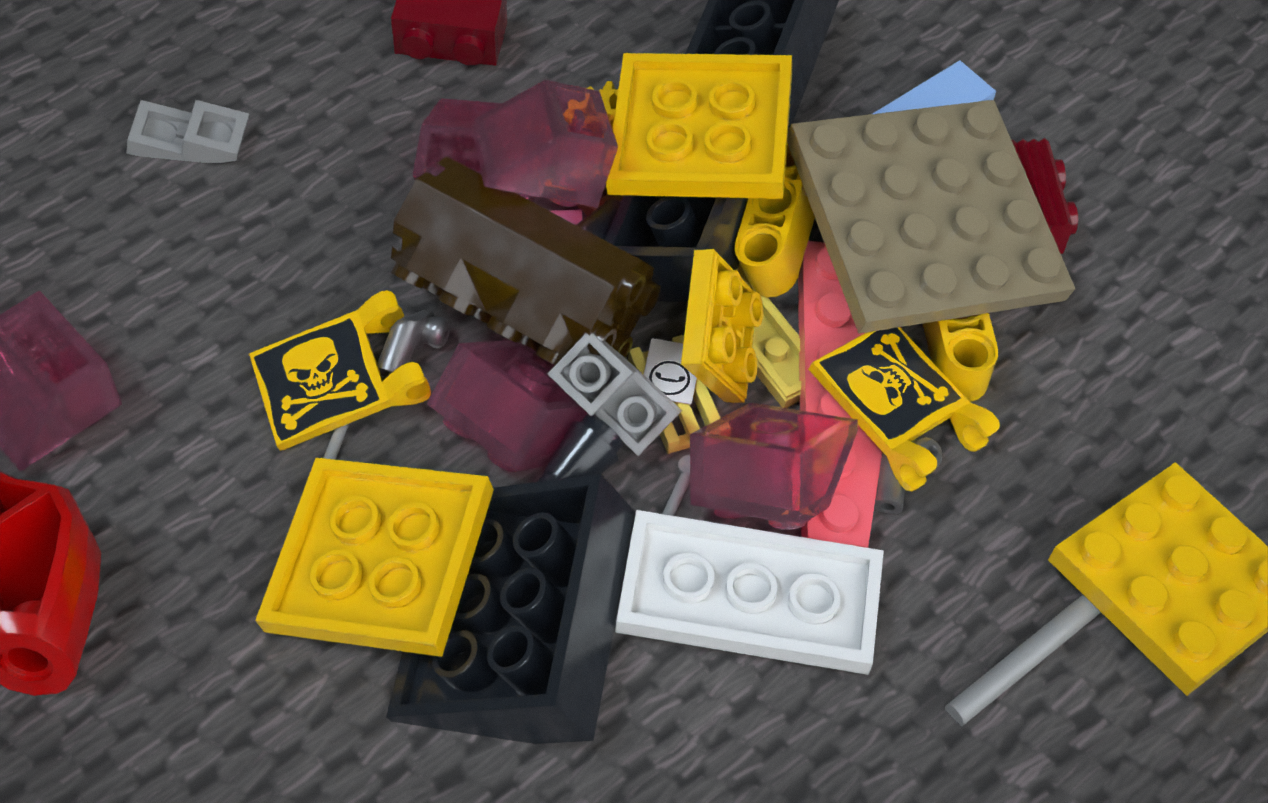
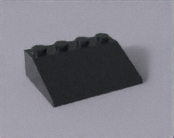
[386,473,636,744]

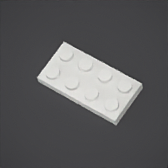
[615,510,884,675]

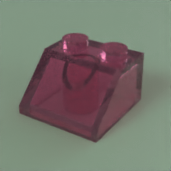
[427,340,596,472]
[690,402,858,530]

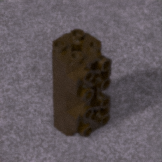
[391,156,661,365]

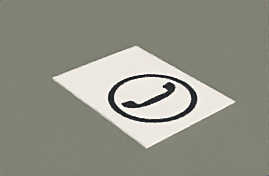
[643,338,697,404]

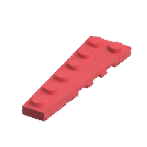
[798,241,901,548]

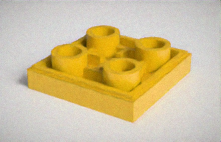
[681,249,763,403]

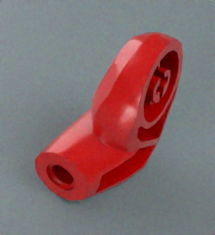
[0,471,101,696]

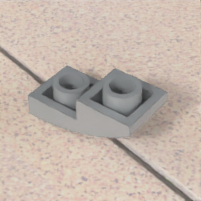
[548,333,682,456]

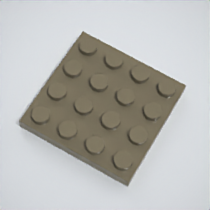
[787,100,1075,334]

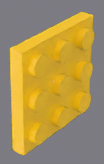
[605,53,792,199]
[255,458,494,657]
[1048,462,1268,696]

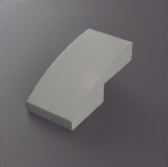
[126,100,249,163]

